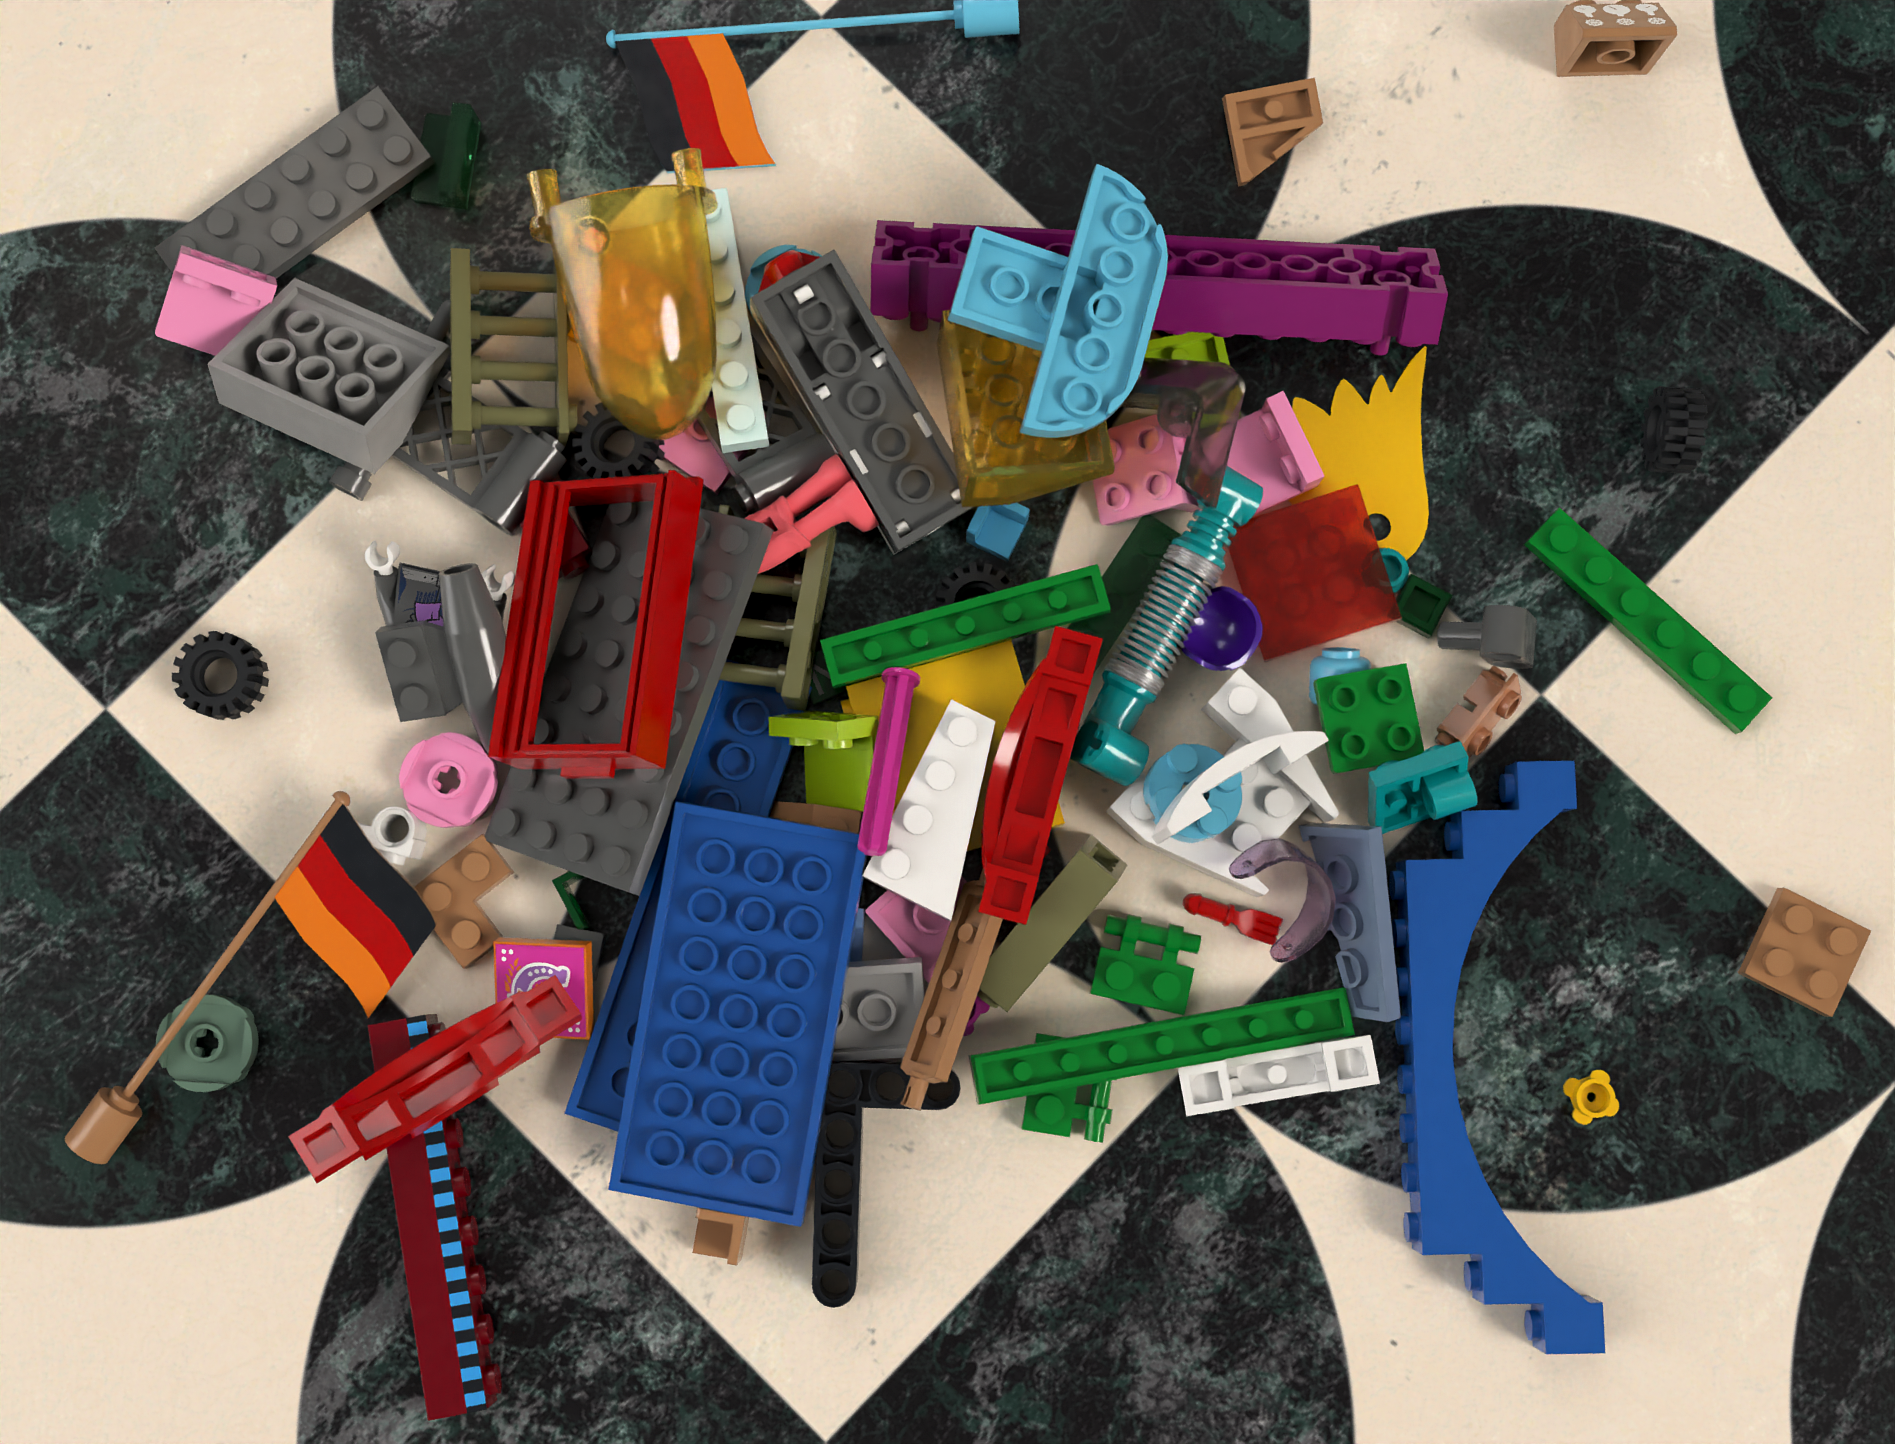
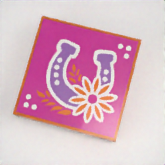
[493,937,594,1040]

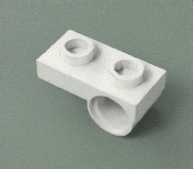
[321,806,427,866]

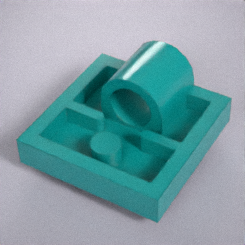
[1368,741,1477,834]

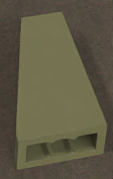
[977,835,1128,1012]

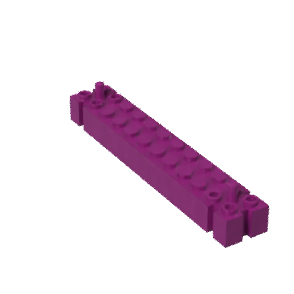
[870,220,1448,355]

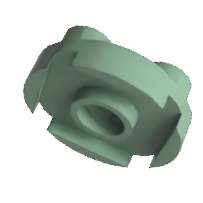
[156,994,259,1092]

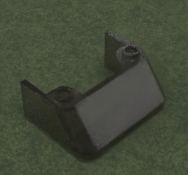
[1015,357,1245,508]

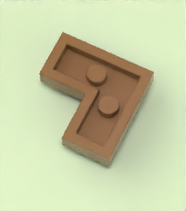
[414,834,514,969]

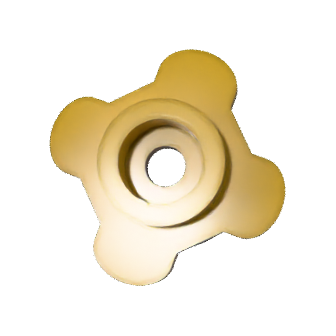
[1563,1070,1619,1125]

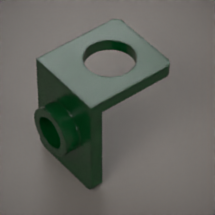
[552,871,590,930]

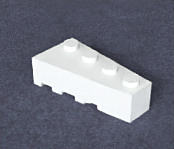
[862,699,995,922]

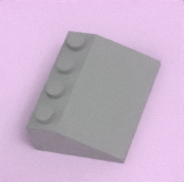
[207,278,450,474]

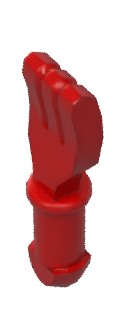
[1183,893,1283,946]

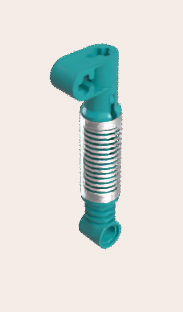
[1070,463,1263,786]

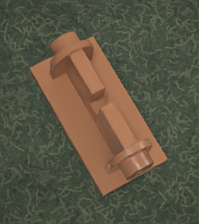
[1435,666,1522,760]

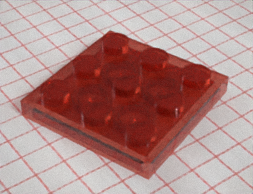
[1227,484,1402,663]

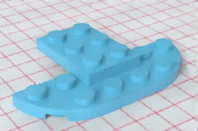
[948,164,1168,438]

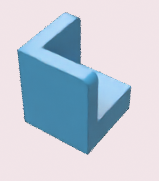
[966,489,1030,562]

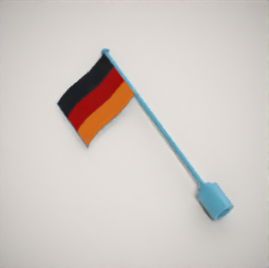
[606,0,1019,173]

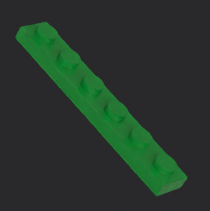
[1524,508,1773,734]
[820,564,1111,688]

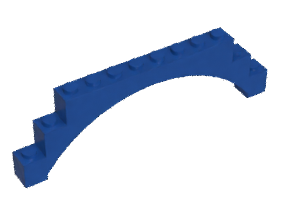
[1389,761,1605,1354]

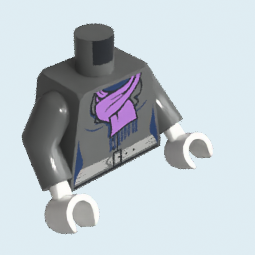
[365,541,515,626]

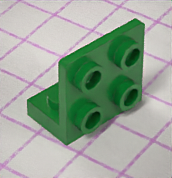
[1313,663,1424,774]

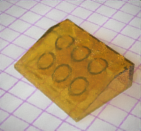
[937,310,1115,507]

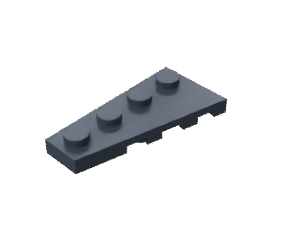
[1299,822,1401,1022]

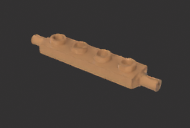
[900,869,1003,1111]

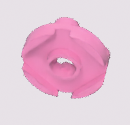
[399,732,498,828]

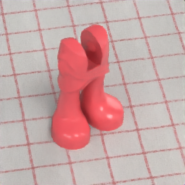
[744,453,879,574]

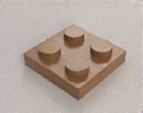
[1738,887,1871,1017]

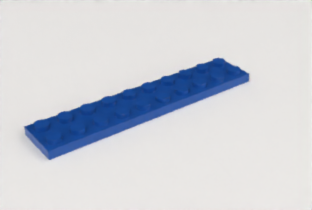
[564,659,812,1132]

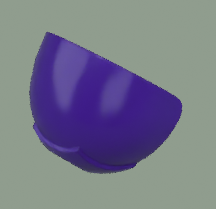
[1181,586,1263,671]

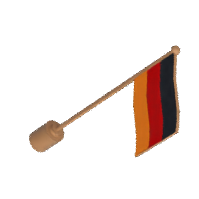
[65,791,437,1164]

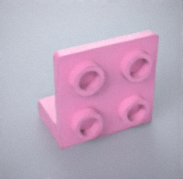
[155,245,277,356]
[1195,391,1325,517]
[1085,411,1203,526]

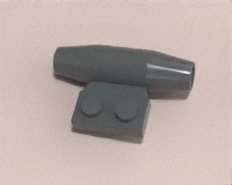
[375,563,506,755]

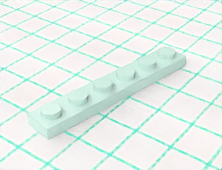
[681,188,769,453]

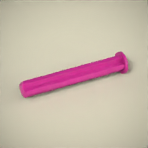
[857,667,920,856]

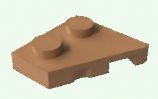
[1222,78,1323,186]

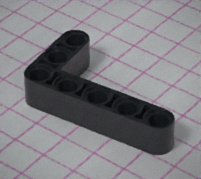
[812,1061,961,1308]

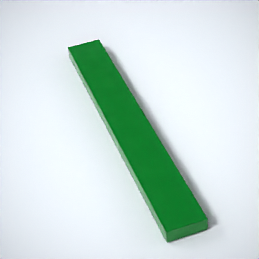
[968,987,1355,1105]

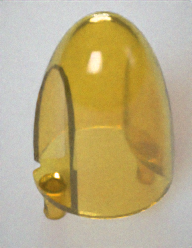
[526,148,718,440]

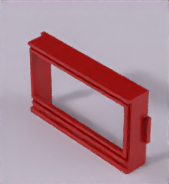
[488,470,704,779]

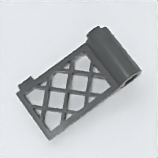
[659,333,835,513]
[392,366,567,536]

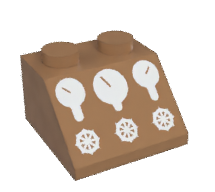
[1554,0,1677,77]

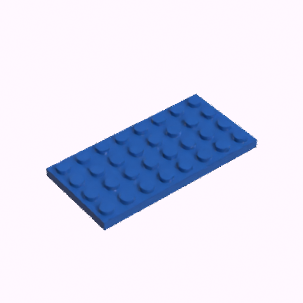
[608,801,867,1227]

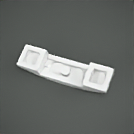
[1152,731,1329,845]
[1178,1035,1380,1116]

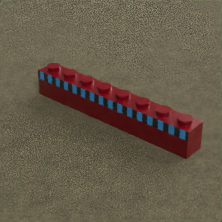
[368,1014,502,1421]

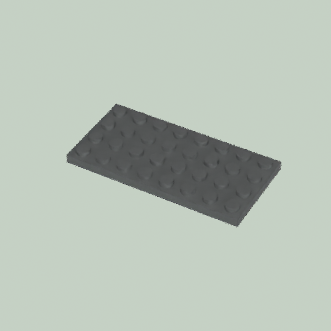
[484,501,774,896]

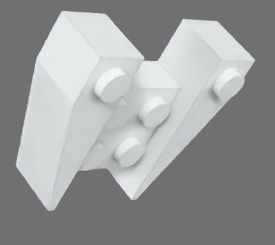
[1106,668,1339,897]

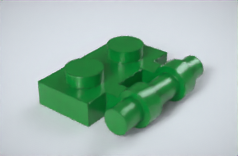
[1089,914,1201,1015]
[1021,1033,1117,1143]

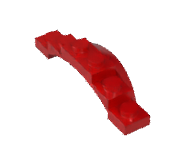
[978,626,1103,925]
[288,975,582,1183]

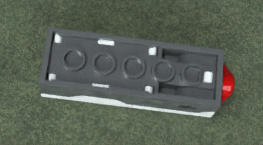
[750,250,982,555]

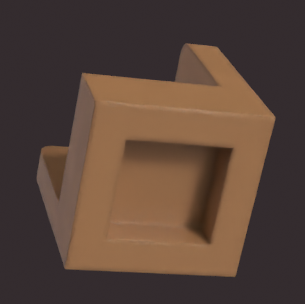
[692,1207,749,1266]

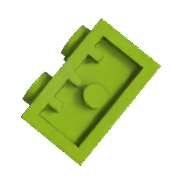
[768,711,879,812]

